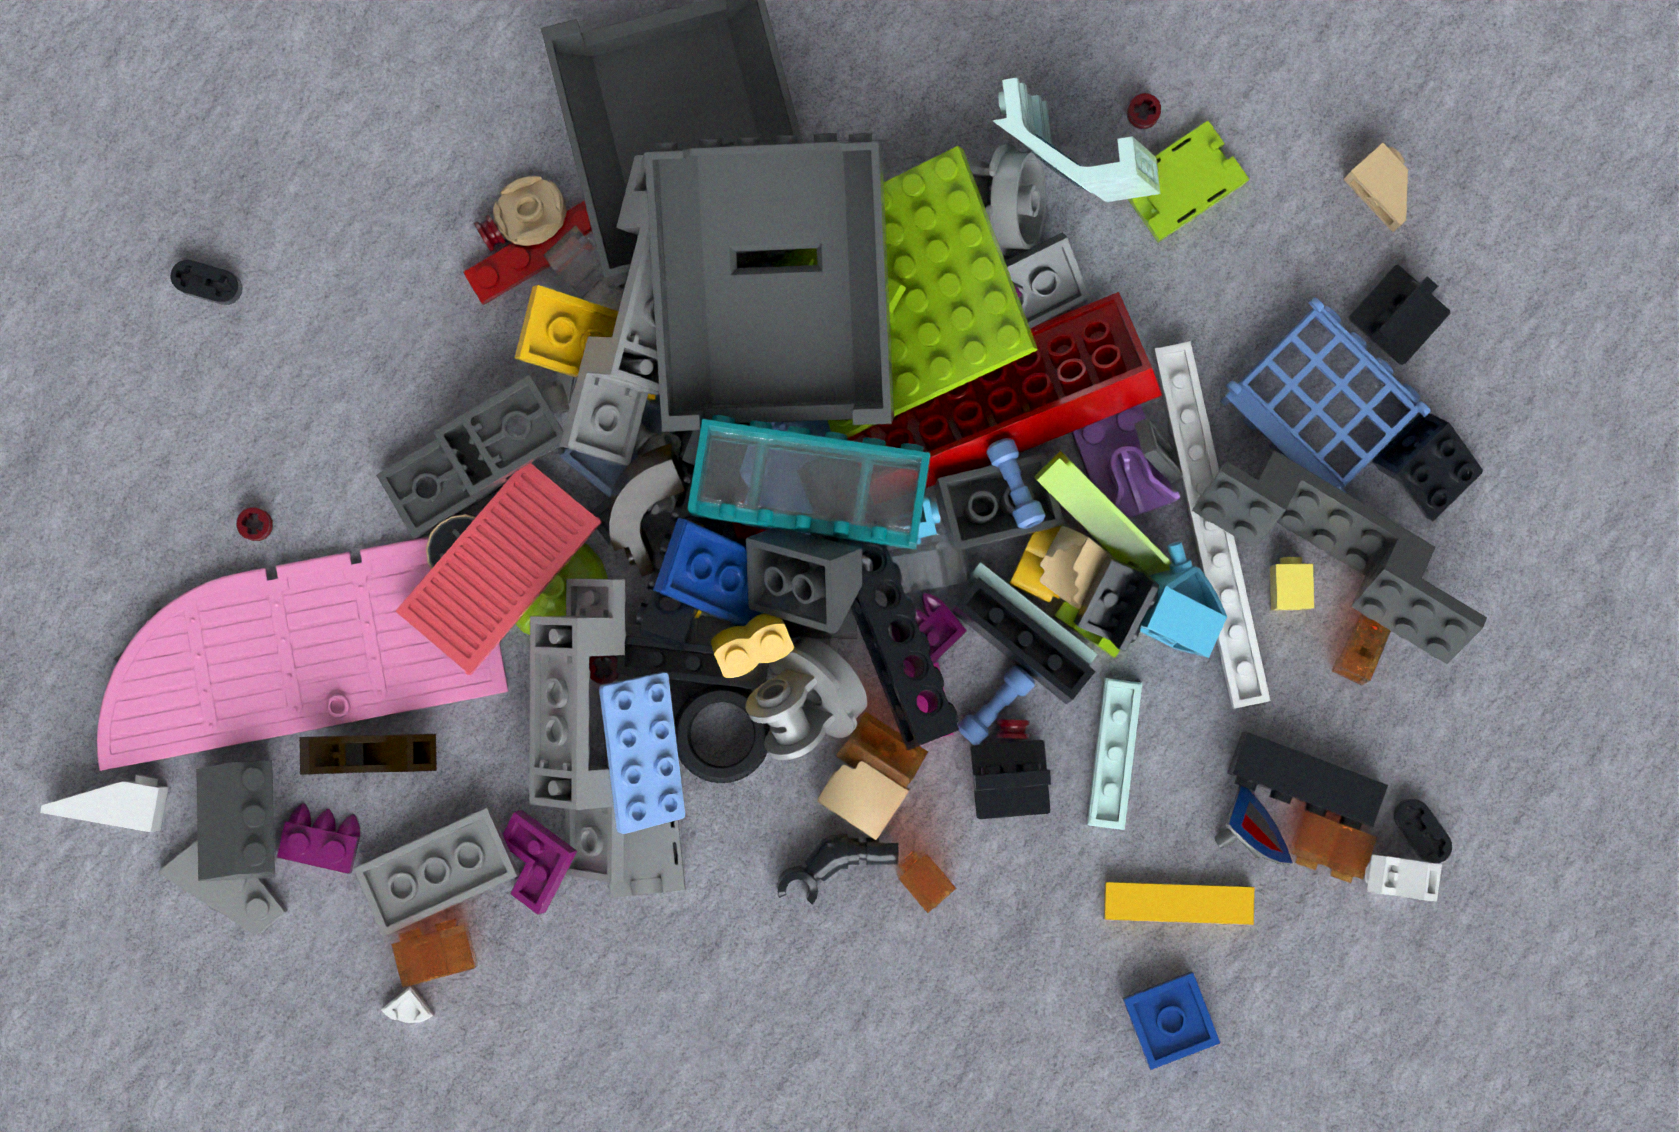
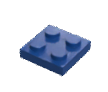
[1122,971,1220,1070]

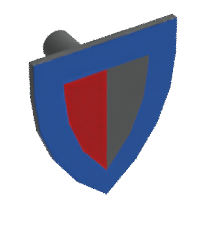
[1215,786,1293,865]

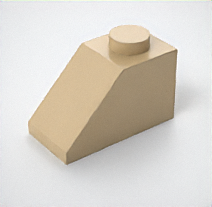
[1343,143,1408,232]

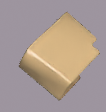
[1040,526,1115,609]
[817,761,910,840]

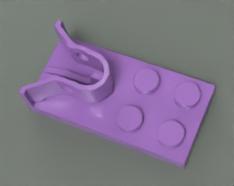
[1071,404,1180,519]

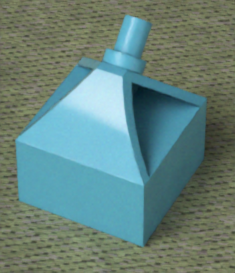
[1140,542,1227,658]

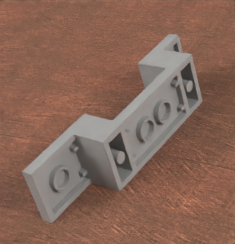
[560,155,660,466]
[530,579,626,883]

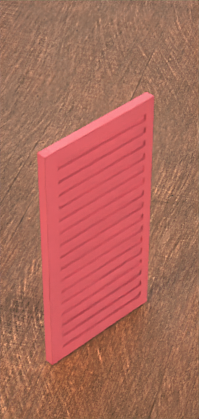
[395,463,602,675]

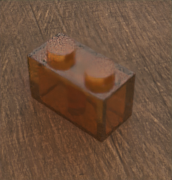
[836,711,928,788]
[896,851,957,913]

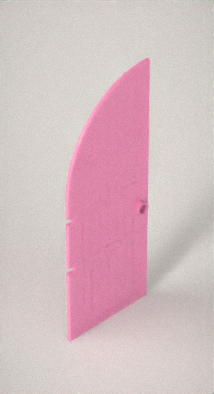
[97,537,509,771]

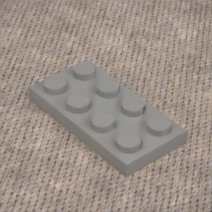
[353,807,520,937]

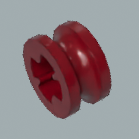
[1127,93,1161,129]
[474,214,506,252]
[236,507,273,541]
[589,655,620,685]
[996,719,1030,739]

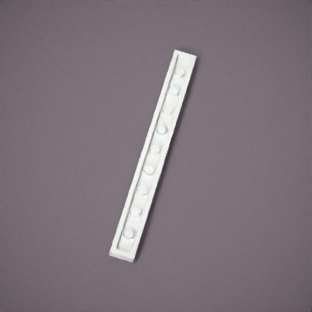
[1153,341,1271,709]

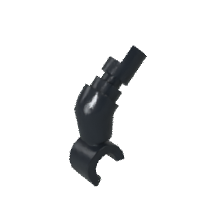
[777,834,899,905]

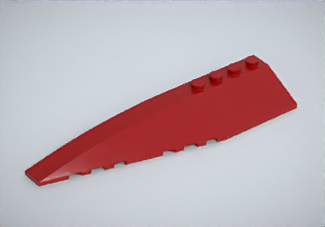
[732,292,1162,540]

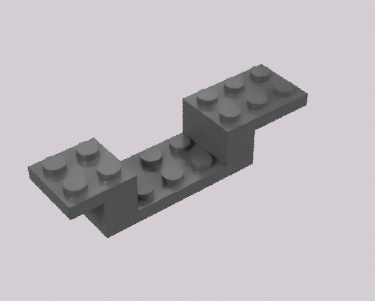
[1192,450,1487,664]

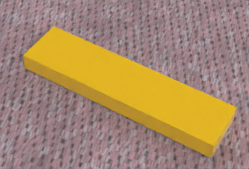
[1104,882,1255,925]

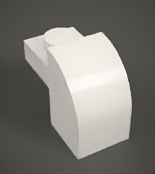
[1365,854,1442,901]

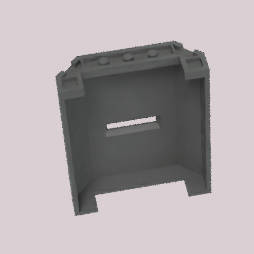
[541,0,803,290]
[644,133,894,432]

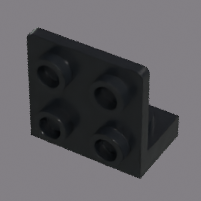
[1372,413,1483,521]

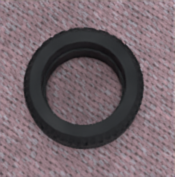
[674,685,771,783]

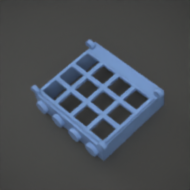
[1220,297,1431,494]

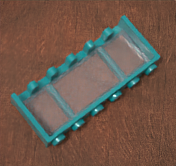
[687,415,930,549]

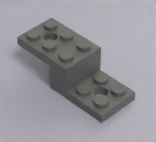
[376,375,563,539]

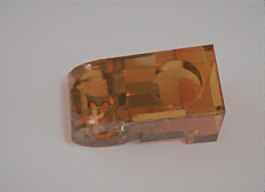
[1332,613,1391,685]

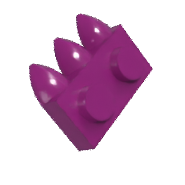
[891,593,967,675]
[277,803,360,874]

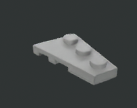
[157,840,287,936]

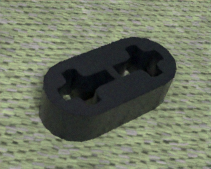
[170,260,242,305]
[1394,799,1452,863]

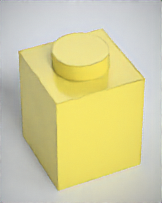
[1270,557,1314,610]

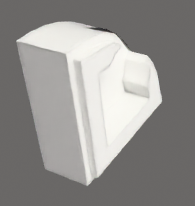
[381,985,435,1023]

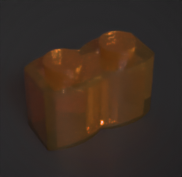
[1289,811,1378,883]
[391,918,478,988]

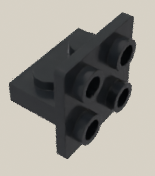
[1349,265,1450,365]
[1073,556,1159,652]
[970,740,1051,819]

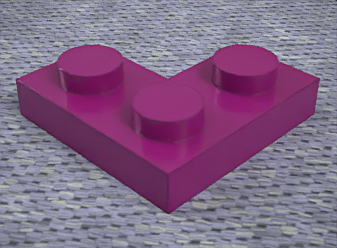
[503,810,577,915]

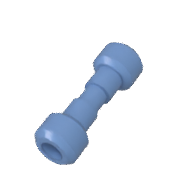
[986,438,1046,529]
[957,665,1035,745]

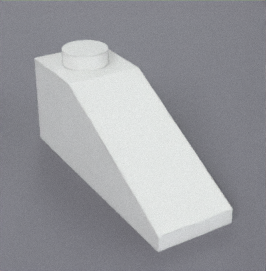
[40,775,169,832]

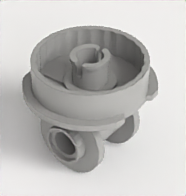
[967,144,1046,256]
[746,637,867,760]

